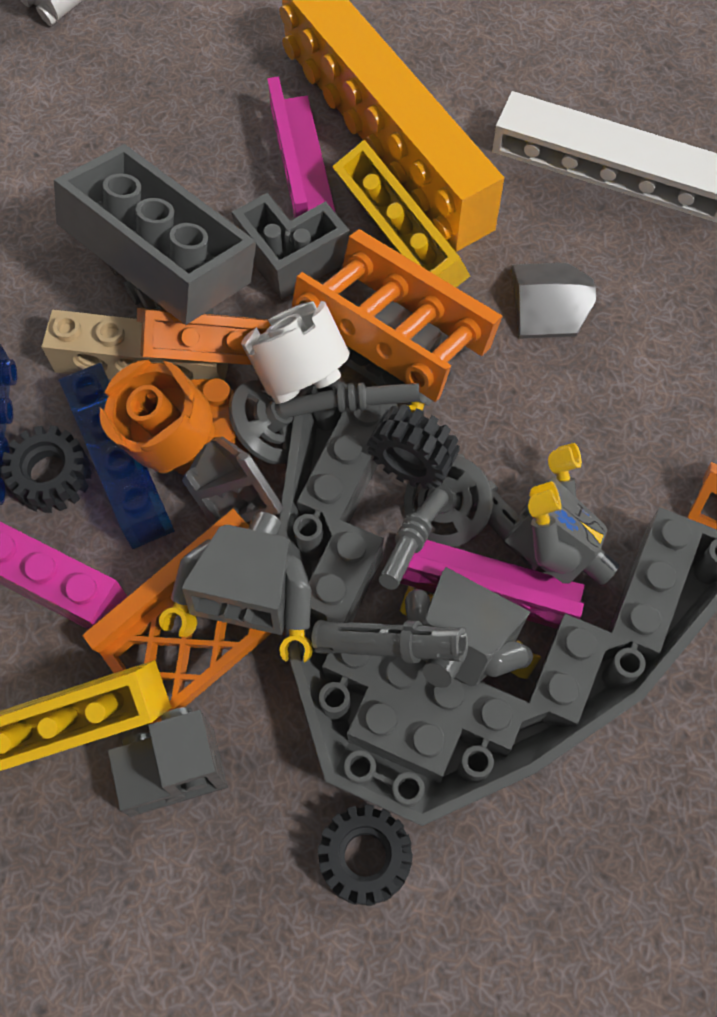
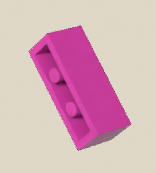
[0,522,128,630]

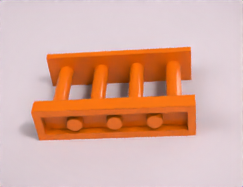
[291,229,502,402]

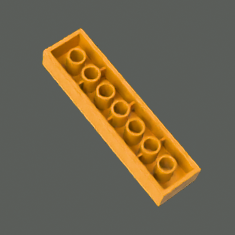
[279,0,504,252]

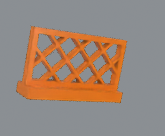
[82,508,272,724]

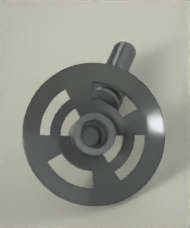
[229,380,420,464]
[379,456,493,590]

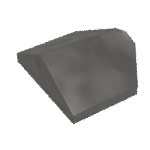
[512,263,596,339]
[182,436,284,525]

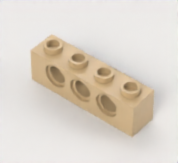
[42,310,228,381]

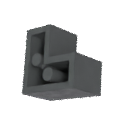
[232,193,350,300]
[108,707,228,817]

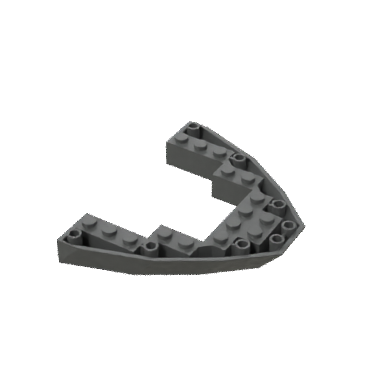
[278,381,717,826]

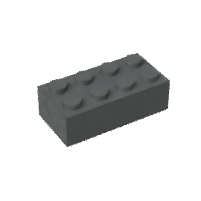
[54,144,256,325]

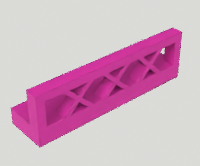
[267,76,336,219]
[400,540,585,629]

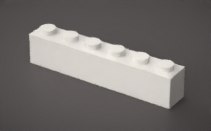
[492,91,717,223]

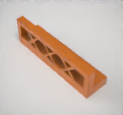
[137,308,271,365]

